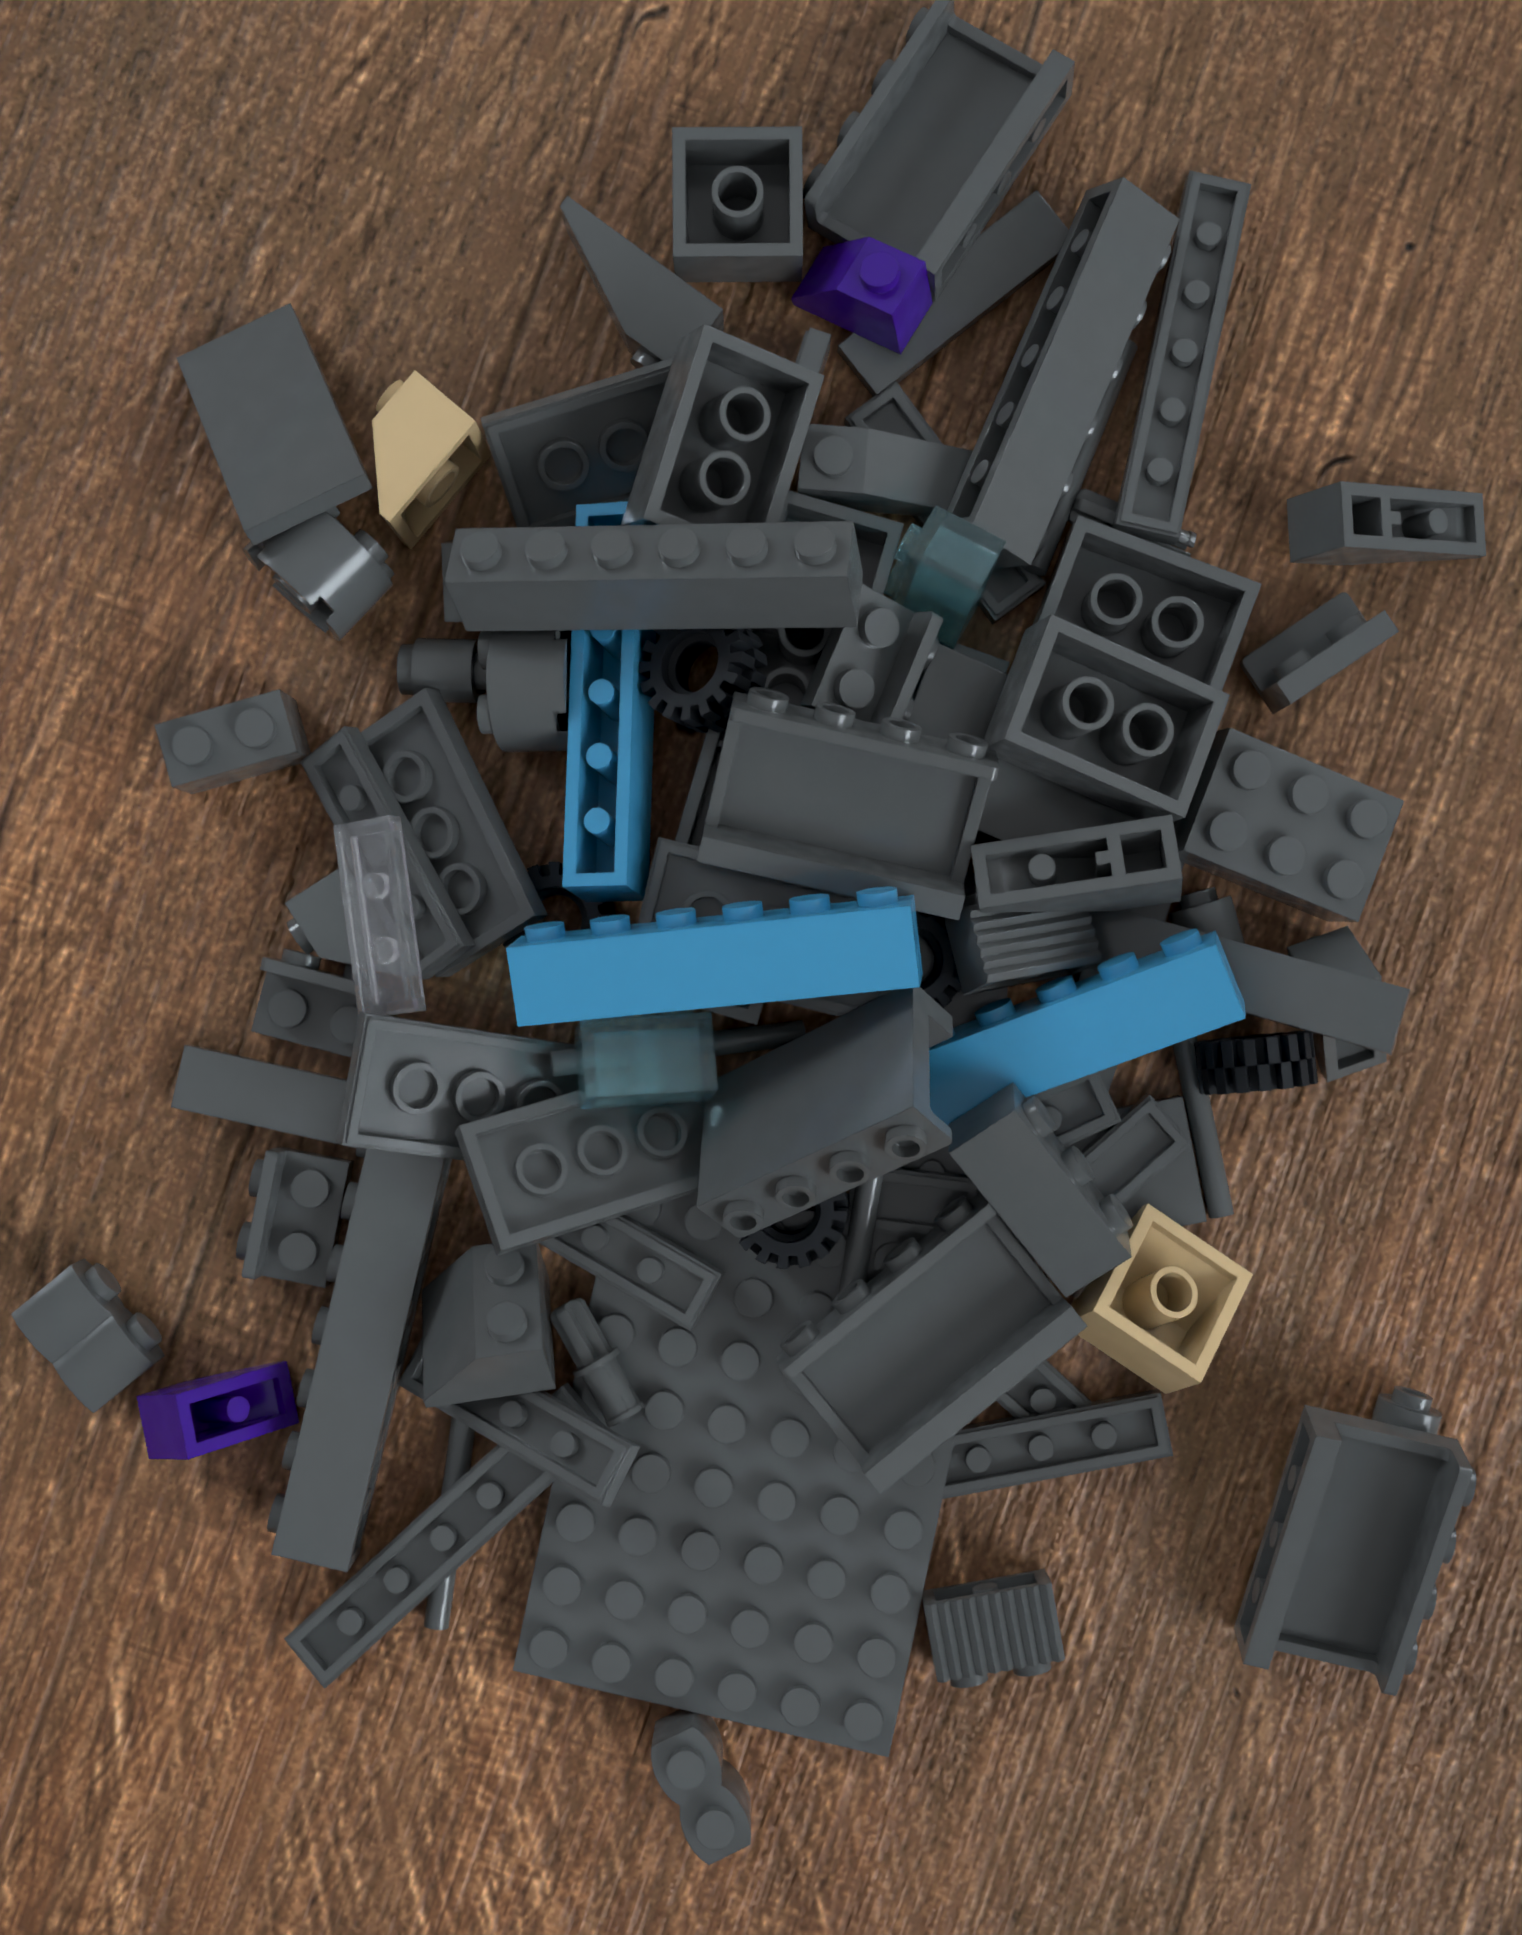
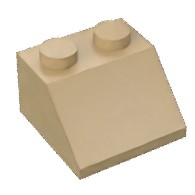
[372,370,492,549]
[1071,1204,1253,1394]

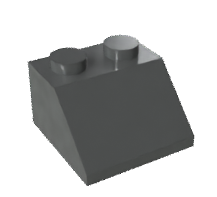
[422,1243,556,1408]

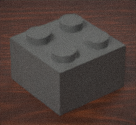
[672,126,803,282]

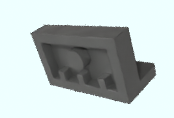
[800,584,943,725]
[1240,592,1399,714]
[251,948,397,1057]
[236,1146,354,1288]

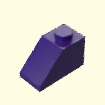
[791,237,933,355]
[136,1361,299,1460]

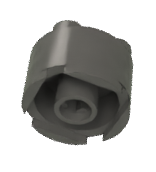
[243,506,395,641]
[477,630,572,752]

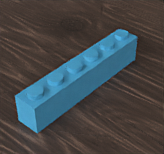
[562,501,656,902]
[506,886,923,1027]
[929,928,1246,1125]

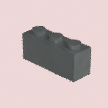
[949,1082,1133,1297]

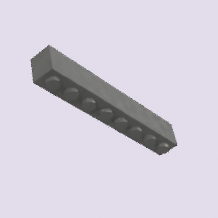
[267,1147,452,1572]

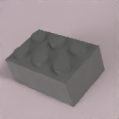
[621,324,825,525]
[1033,515,1262,691]
[984,614,1230,821]
[1173,728,1404,922]

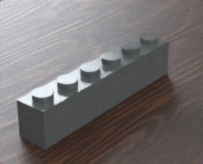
[938,177,1180,569]
[444,521,863,631]

